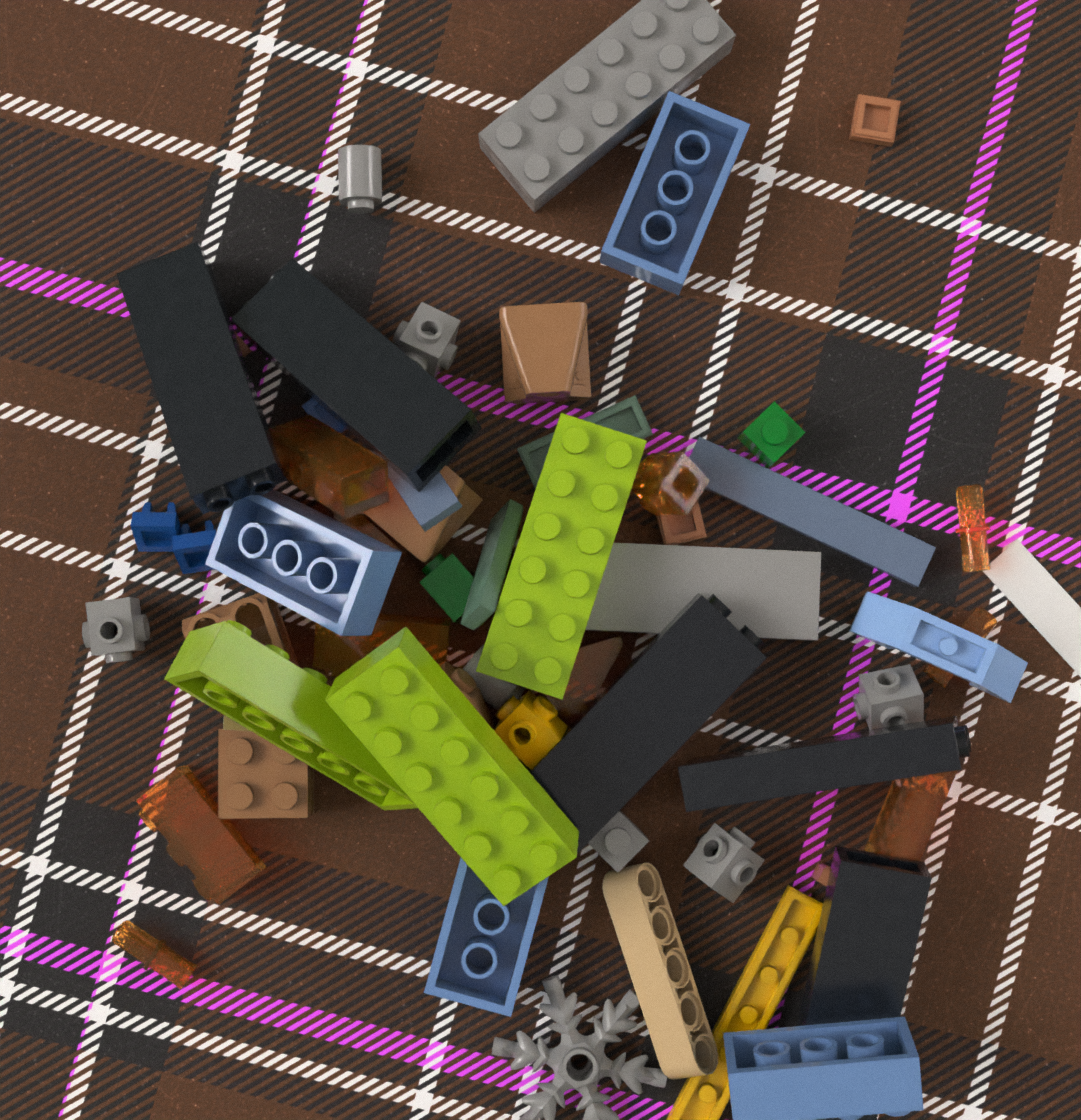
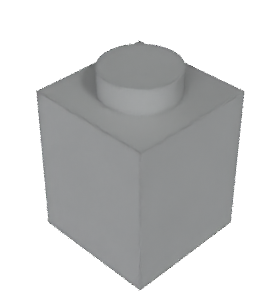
[588,810,649,873]

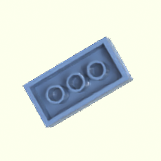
[600,91,750,295]
[205,489,402,636]
[424,858,549,1017]
[723,1017,924,1120]

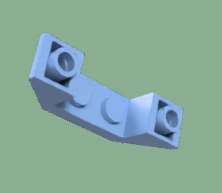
[849,591,1028,703]

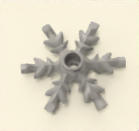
[491,975,667,1120]

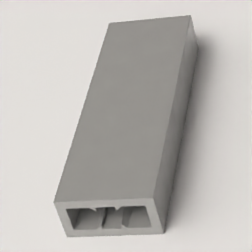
[585,543,821,641]

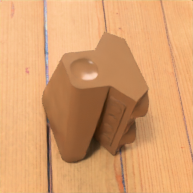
[499,302,591,404]
[357,465,483,565]
[182,593,299,667]

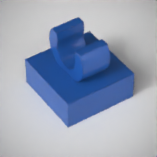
[130,502,181,552]
[172,520,217,574]

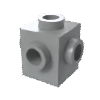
[392,302,461,378]
[82,597,150,663]
[853,664,924,730]
[683,823,765,903]

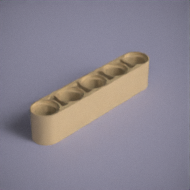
[602,863,718,1080]

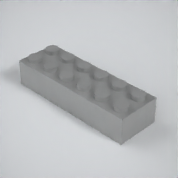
[478,0,736,213]

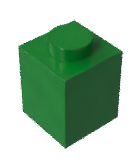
[737,401,805,468]
[420,553,474,623]

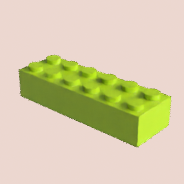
[476,413,647,700]
[164,620,418,811]
[325,627,579,906]

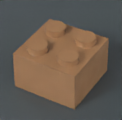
[218,728,314,819]

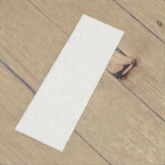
[982,539,1081,677]

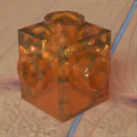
[631,451,710,516]

